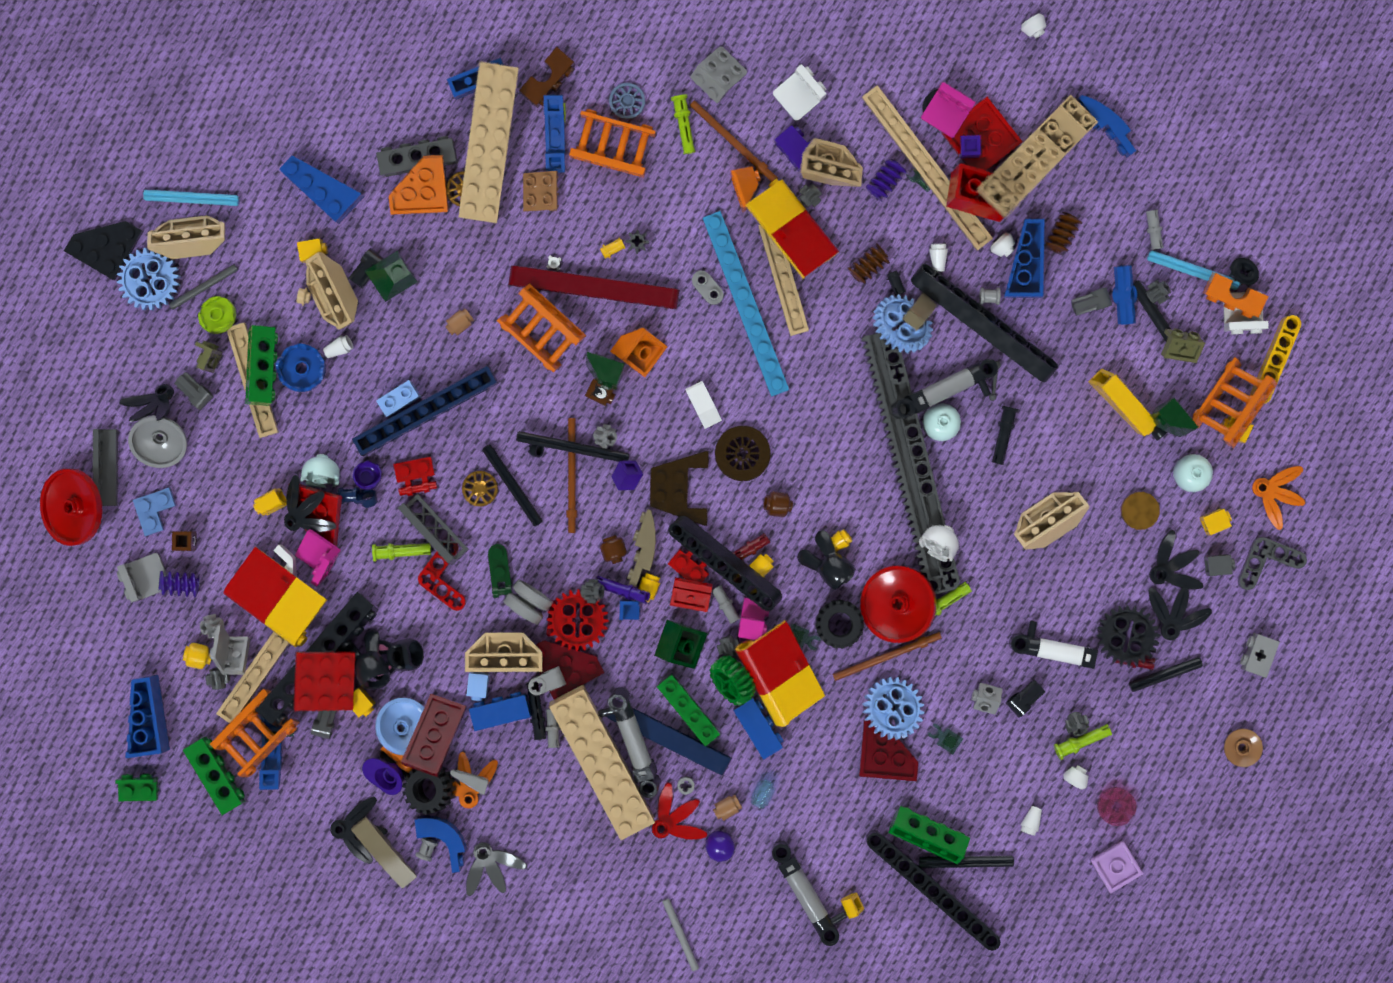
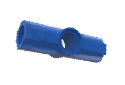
[1112,265,1137,325]

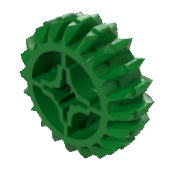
[710,656,756,706]

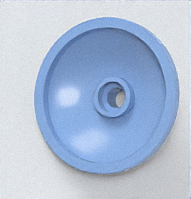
[375,698,424,755]

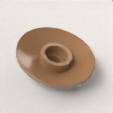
[1224,729,1263,767]

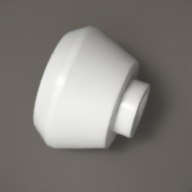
[1021,14,1046,39]
[990,232,1015,257]
[1063,765,1089,790]

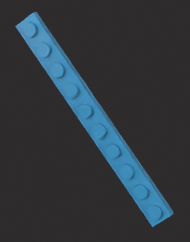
[702,211,789,397]

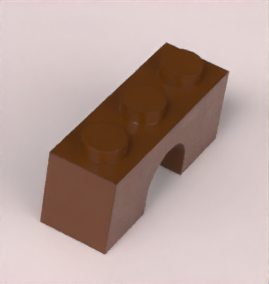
[519,47,575,108]

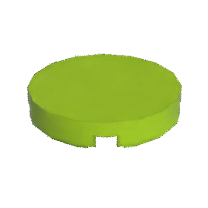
[198,296,236,334]

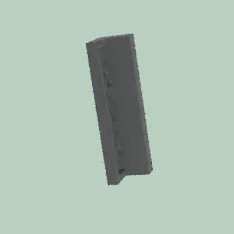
[93,429,118,506]
[398,494,469,565]

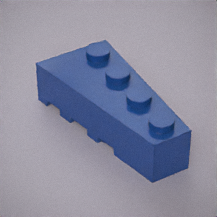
[279,156,365,224]
[1004,219,1045,298]
[125,675,170,759]

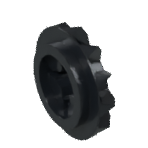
[1229,258,1259,287]

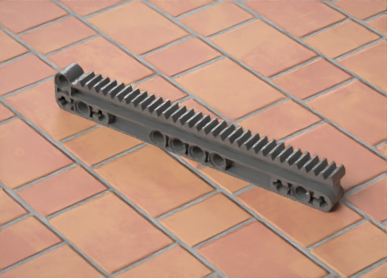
[861,333,960,594]

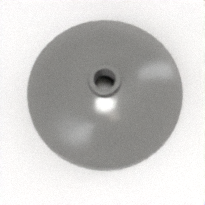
[128,416,187,468]

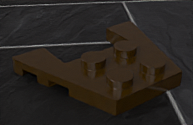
[650,451,709,526]

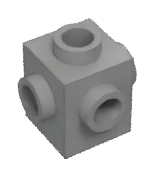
[971,683,1002,715]

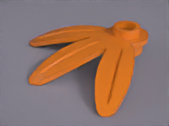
[1252,466,1305,530]
[450,752,498,809]

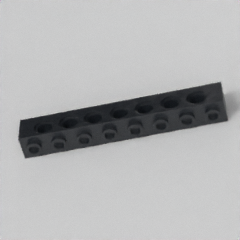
[256,592,379,727]

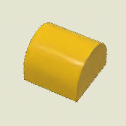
[840,892,864,919]

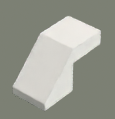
[685,381,722,429]
[273,544,297,577]

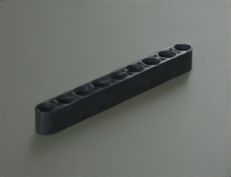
[911,264,1058,382]
[866,830,1001,951]

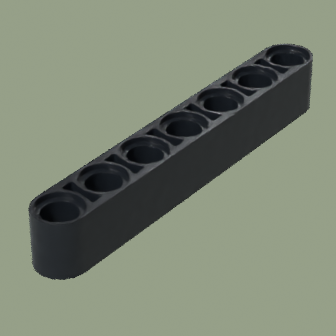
[668,516,782,611]

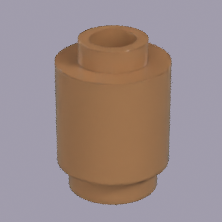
[445,309,474,336]
[713,795,742,821]

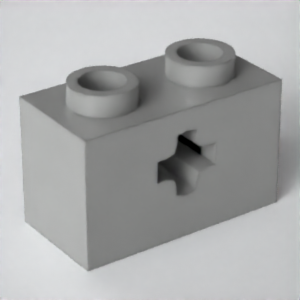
[1240,633,1280,678]

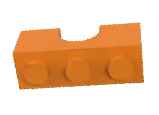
[1203,272,1269,319]

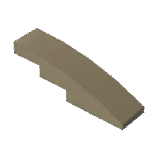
[351,817,417,889]

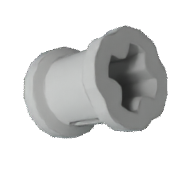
[979,287,1001,305]
[415,837,438,862]

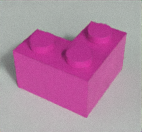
[738,597,769,640]

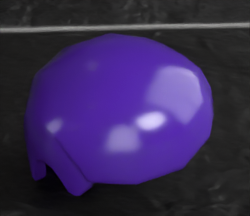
[352,461,382,490]
[705,830,735,862]

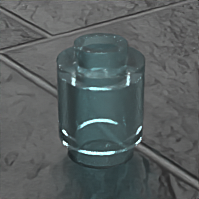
[750,779,776,809]

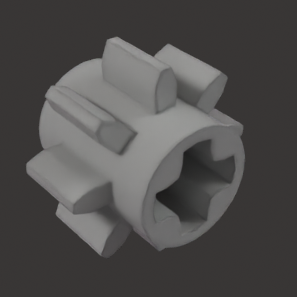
[593,424,617,449]
[200,614,224,639]

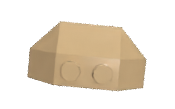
[801,138,863,187]
[147,215,225,259]
[306,252,358,330]
[1014,492,1090,550]
[465,632,543,672]

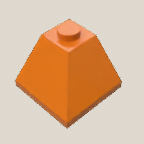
[730,166,761,212]
[610,328,667,377]

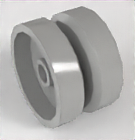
[503,579,553,625]

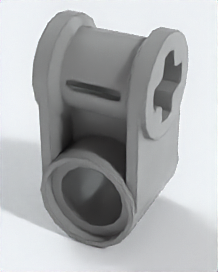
[528,666,566,695]

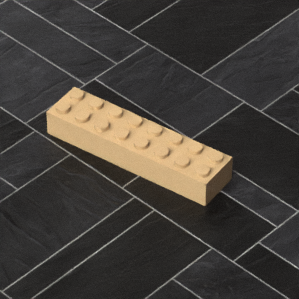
[459,62,519,223]
[549,684,655,840]

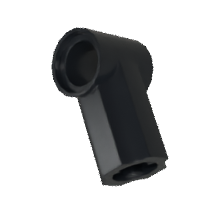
[349,248,384,288]
[1006,680,1045,718]

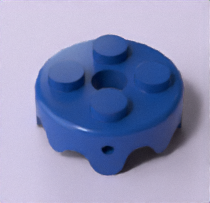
[275,344,326,392]

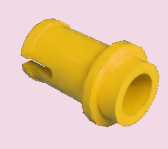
[600,237,625,259]

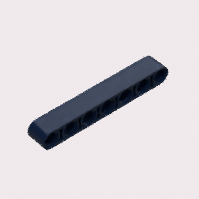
[606,700,732,776]

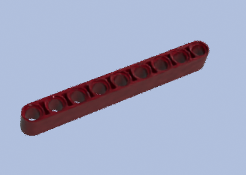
[508,266,680,309]

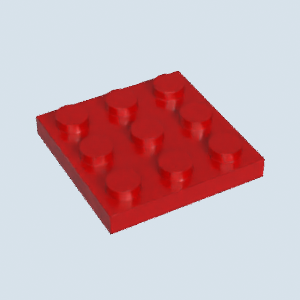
[941,97,1023,171]
[294,652,355,711]

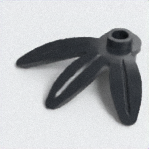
[119,384,174,422]
[284,475,336,532]
[1149,530,1204,590]
[1148,586,1212,640]
[330,797,388,864]

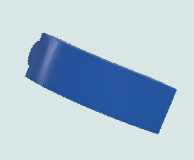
[414,815,467,873]

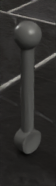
[989,361,1001,401]

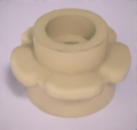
[297,287,311,306]

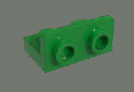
[115,774,158,801]

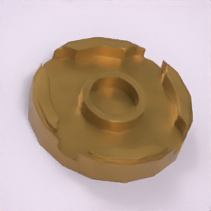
[1121,492,1160,530]

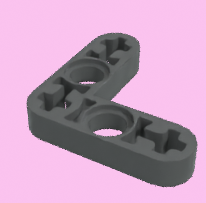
[1238,537,1307,590]

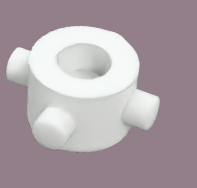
[546,256,562,271]

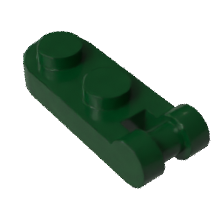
[488,544,513,598]

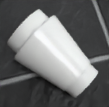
[929,243,948,271]
[323,335,353,358]
[1020,806,1042,836]

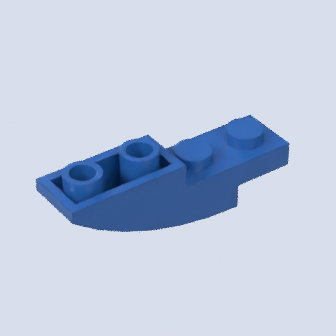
[1077,95,1136,157]

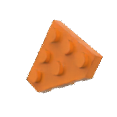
[388,155,448,215]

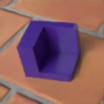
[959,135,981,159]
[612,460,643,491]

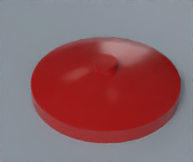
[40,469,102,546]
[860,566,937,643]

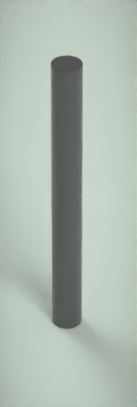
[169,264,238,310]

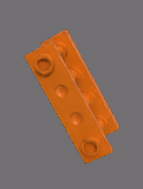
[569,109,656,178]
[497,284,587,373]
[1192,357,1277,448]
[210,689,300,777]

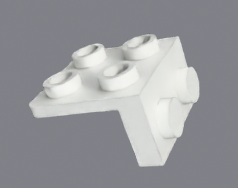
[773,64,827,121]
[1223,292,1268,335]

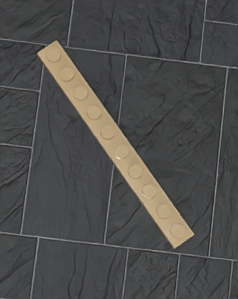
[862,85,993,251]

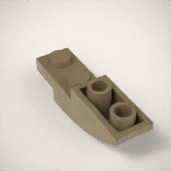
[627,509,656,587]

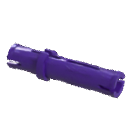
[597,576,650,604]

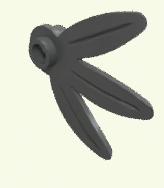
[466,842,527,896]

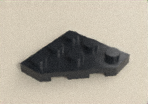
[64,221,144,281]

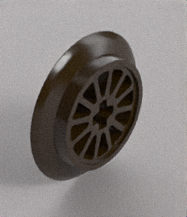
[715,426,771,481]

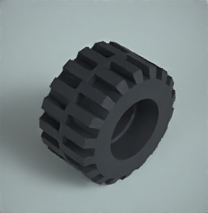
[815,599,865,649]
[402,766,456,814]

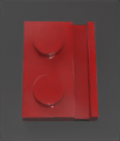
[670,577,713,612]

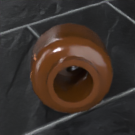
[763,491,793,517]
[599,535,627,565]

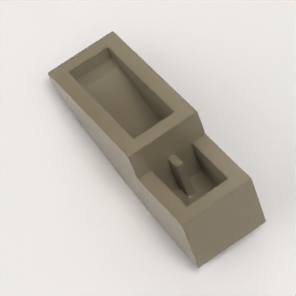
[902,293,938,331]

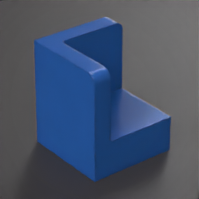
[619,600,640,620]

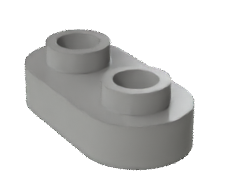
[692,271,723,305]

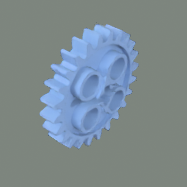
[117,248,181,311]
[873,294,933,353]
[862,677,924,740]

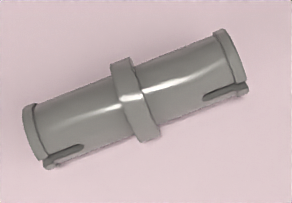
[1146,210,1164,250]
[711,585,740,624]
[545,709,561,748]

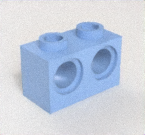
[376,380,421,418]

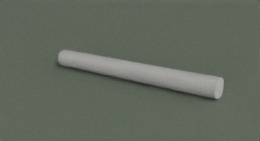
[662,898,699,971]

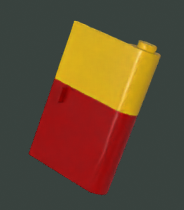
[745,179,839,278]
[223,547,327,647]
[735,620,825,727]

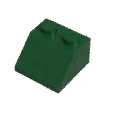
[654,620,708,669]

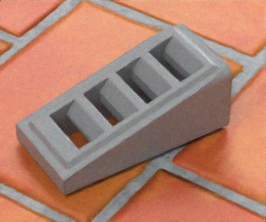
[450,769,489,795]

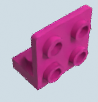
[921,82,976,138]
[295,529,341,587]

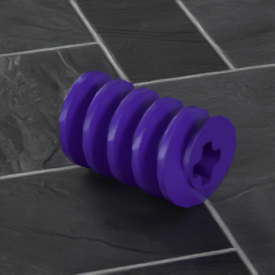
[866,159,907,202]
[158,571,199,597]

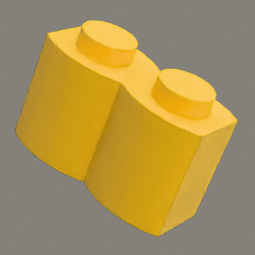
[253,488,287,516]

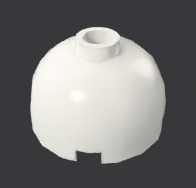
[919,525,959,562]

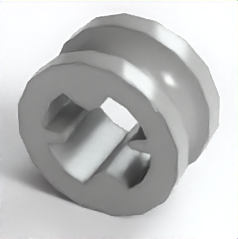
[677,776,695,795]

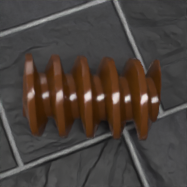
[1044,212,1082,255]
[847,243,890,284]

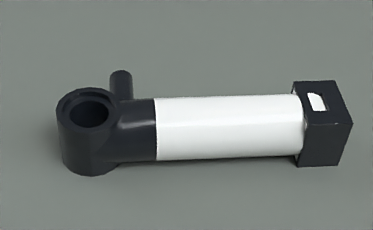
[1009,620,1098,669]

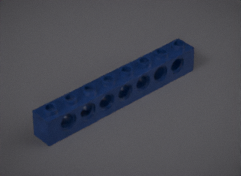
[352,366,499,456]

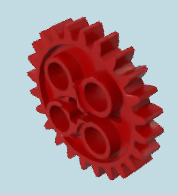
[546,589,609,652]

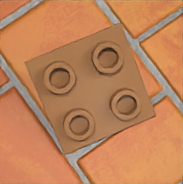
[523,171,559,212]

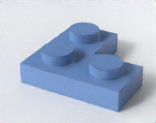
[133,488,176,536]

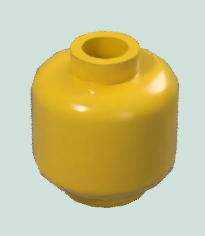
[182,643,211,669]

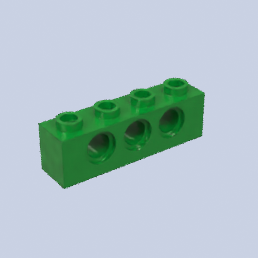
[245,325,278,406]
[657,673,720,746]
[183,736,245,816]
[888,806,970,865]

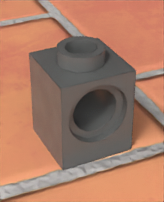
[1204,554,1235,576]

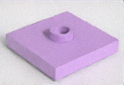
[1090,840,1143,894]

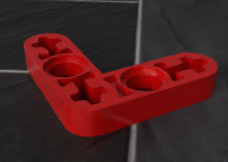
[418,540,466,611]

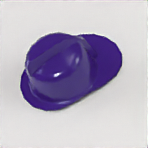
[362,758,405,795]

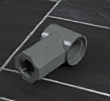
[1071,287,1112,316]
[174,372,214,411]
[311,711,336,740]

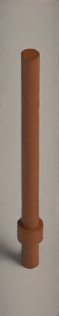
[690,100,779,182]
[566,418,578,533]
[833,632,942,681]

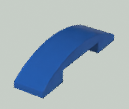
[543,95,565,173]
[259,716,282,790]

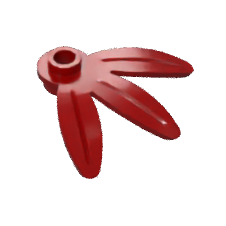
[652,782,708,840]

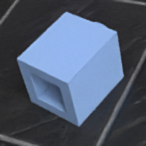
[466,672,490,701]

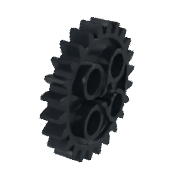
[1096,605,1160,668]

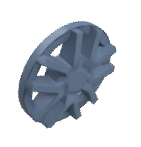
[609,83,645,119]

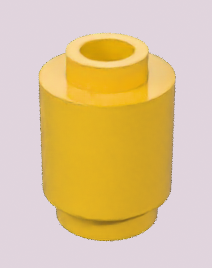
[749,554,774,577]
[638,573,660,602]

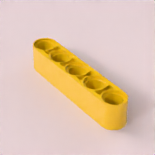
[1250,315,1301,404]

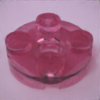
[1097,787,1137,826]

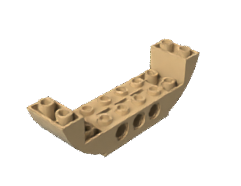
[976,95,1098,218]

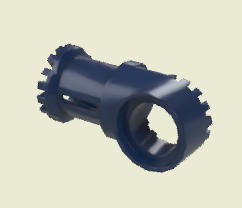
[337,487,378,508]

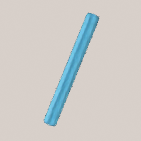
[143,190,239,206]
[1147,250,1240,290]

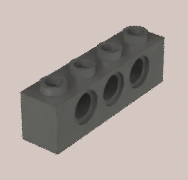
[376,136,458,178]

